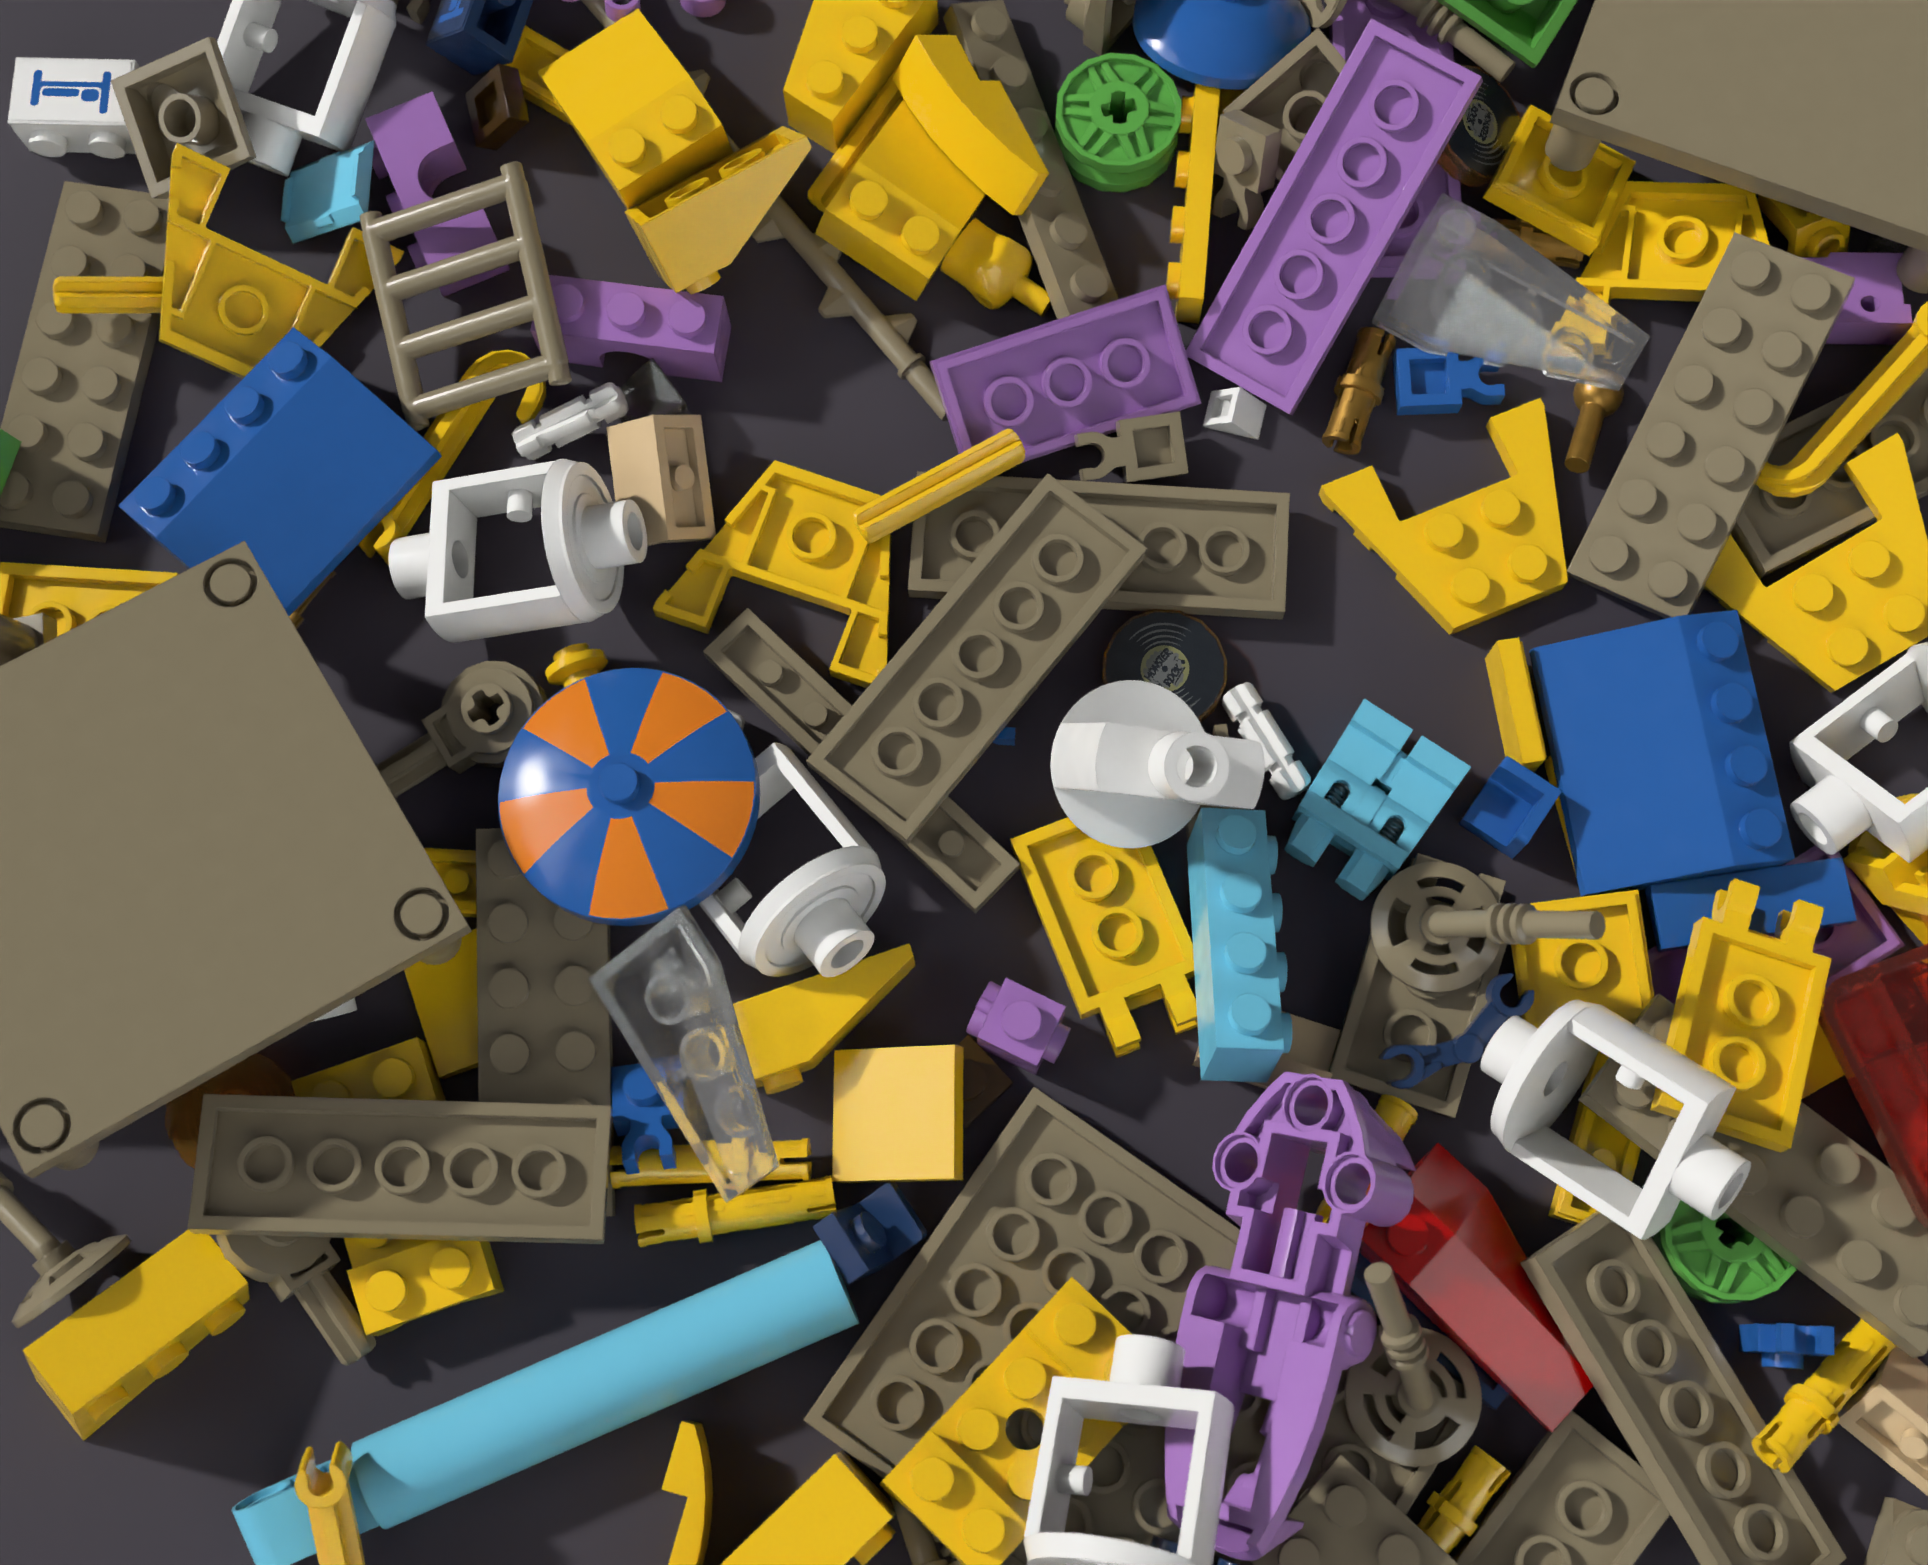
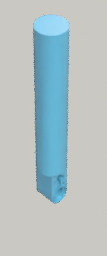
[232,1240,859,1565]

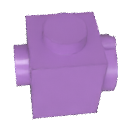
[966,978,1071,1075]

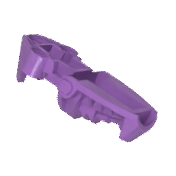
[1165,1071,1416,1560]

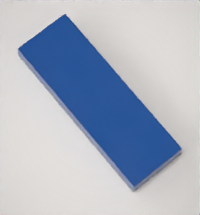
[1645,857,1857,953]

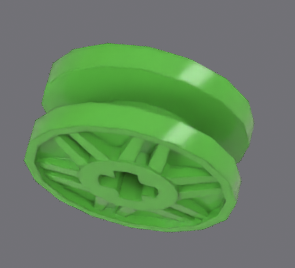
[1055,53,1182,192]
[1652,1200,1797,1304]

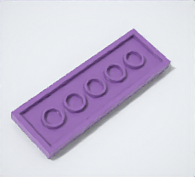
[1186,18,1483,415]

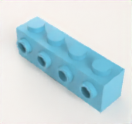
[1187,808,1292,1083]

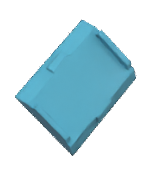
[281,140,374,244]

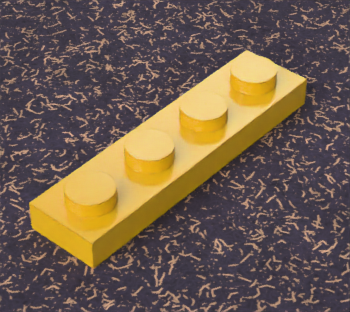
[1166,83,1220,324]

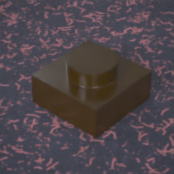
[465,64,529,150]
[958,1035,1013,1129]

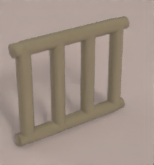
[359,161,572,432]

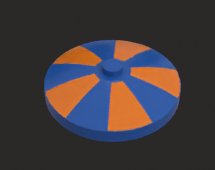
[498,668,760,926]

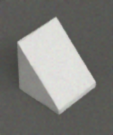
[1203,387,1267,440]

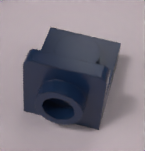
[813,1182,927,1285]

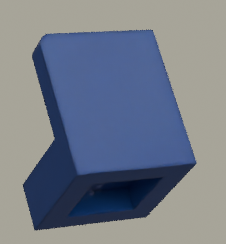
[1459,756,1562,859]

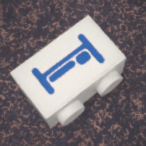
[8,57,140,159]

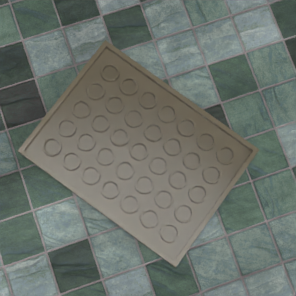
[803,1087,1465,1565]

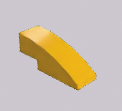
[892,35,1049,215]

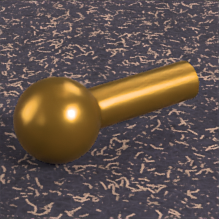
[1565,369,1624,473]

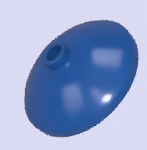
[1132,0,1311,90]

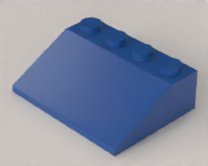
[118,327,442,616]
[1529,610,1795,897]

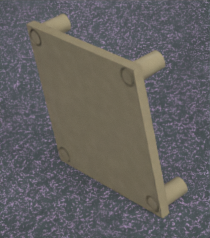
[1545,0,1928,293]
[0,541,471,1178]

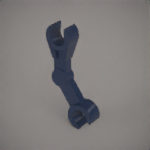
[1379,973,1534,1089]

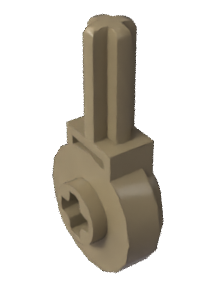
[376,661,547,798]
[216,1234,376,1366]

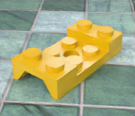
[291,1037,504,1336]
[879,1277,1131,1565]

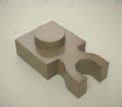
[1212,109,1282,230]
[1074,411,1188,483]

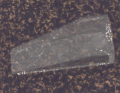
[1372,192,1650,391]
[588,905,779,1203]

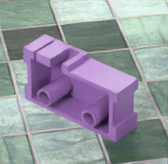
[1802,252,1913,345]

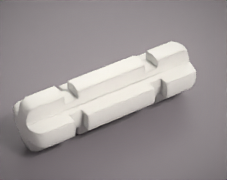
[512,382,629,460]
[1222,682,1311,800]

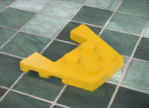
[159,143,404,379]
[1547,181,1770,356]
[1319,397,1568,635]
[1704,432,1928,693]
[653,460,891,688]

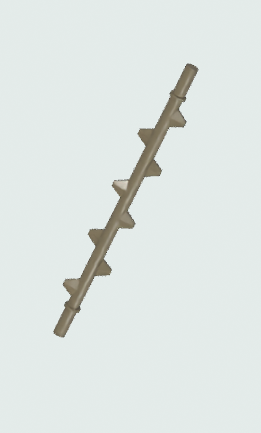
[581,0,948,421]

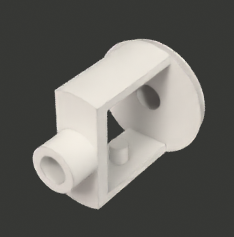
[217,0,397,177]
[389,459,647,643]
[1790,642,1928,863]
[1050,680,1265,848]
[699,742,886,977]
[1480,1000,1751,1240]
[1024,1334,1234,1565]

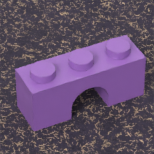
[365,92,510,297]
[530,275,731,382]

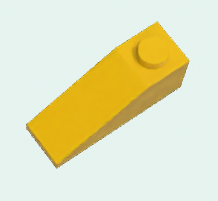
[722,943,916,1094]

